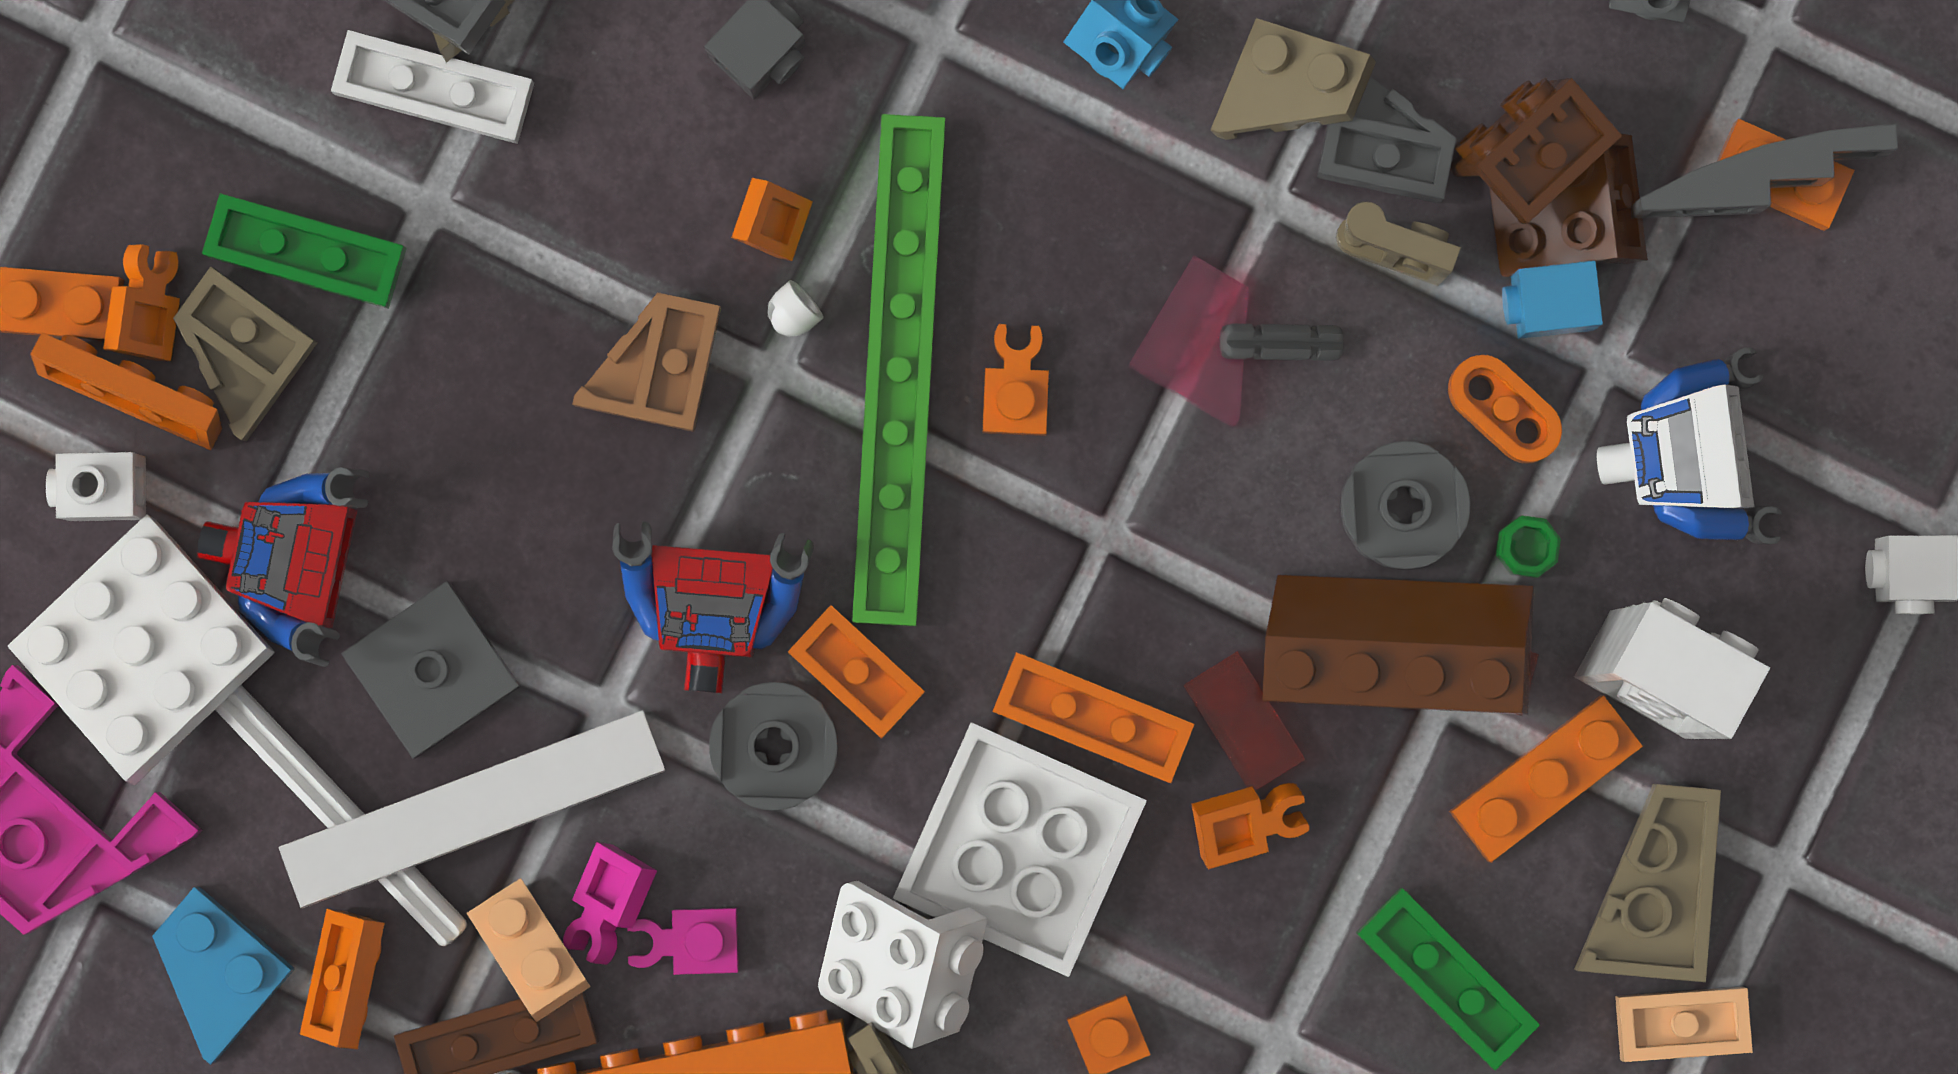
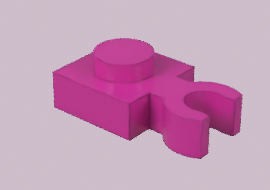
[563,842,657,965]
[627,907,739,975]

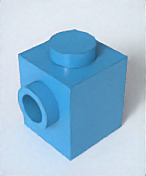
[1502,261,1603,339]

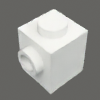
[46,452,146,521]
[1865,535,1958,614]

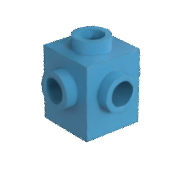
[1063,0,1179,89]

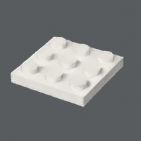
[8,514,275,785]
[893,722,1147,977]

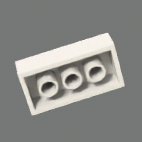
[1574,598,1770,739]

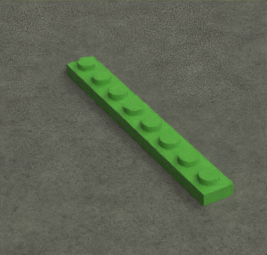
[852,114,945,627]

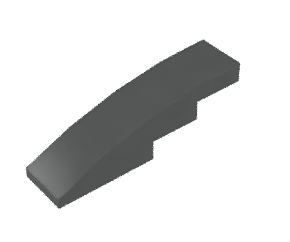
[1631,124,1898,219]

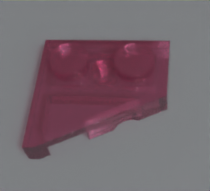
[1128,256,1249,428]

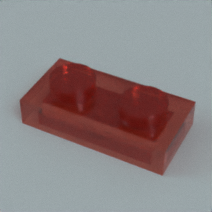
[1182,651,1306,791]

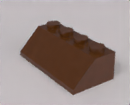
[1262,575,1534,715]

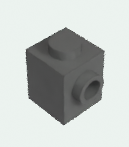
[704,0,806,99]

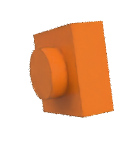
[731,178,813,261]
[1067,994,1151,1074]

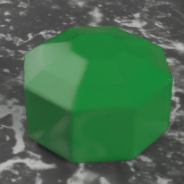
[1496,515,1561,578]

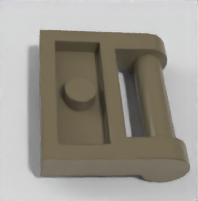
[1336,202,1461,286]

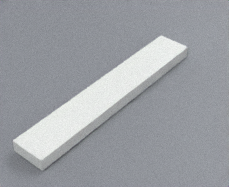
[278,710,665,909]

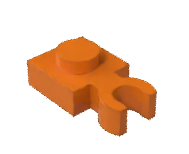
[103,244,180,361]
[983,324,1049,436]
[1192,783,1310,870]

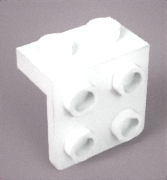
[818,881,988,1049]

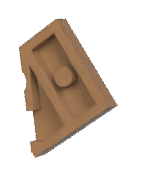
[572,292,721,432]

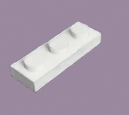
[331,30,534,144]

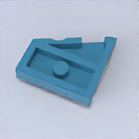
[152,886,295,1065]

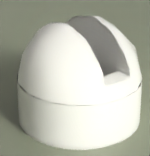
[767,280,823,337]

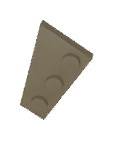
[1574,784,1721,982]

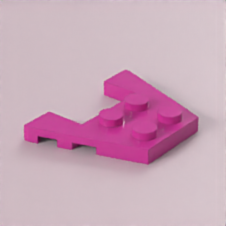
[0,665,202,935]

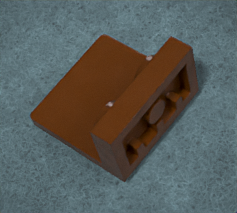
[1450,78,1622,224]
[1489,133,1648,277]

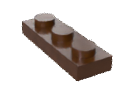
[394,991,599,1074]

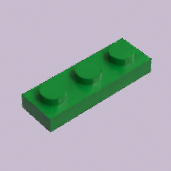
[202,193,407,309]
[1356,887,1540,1071]

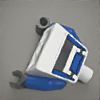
[1597,347,1782,544]

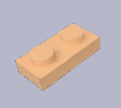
[467,878,591,1022]
[1615,987,1753,1062]

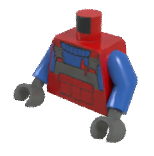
[197,467,369,667]
[612,521,814,693]

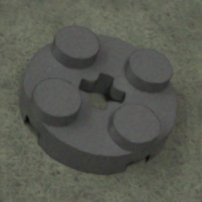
[1340,441,1470,570]
[709,682,838,810]

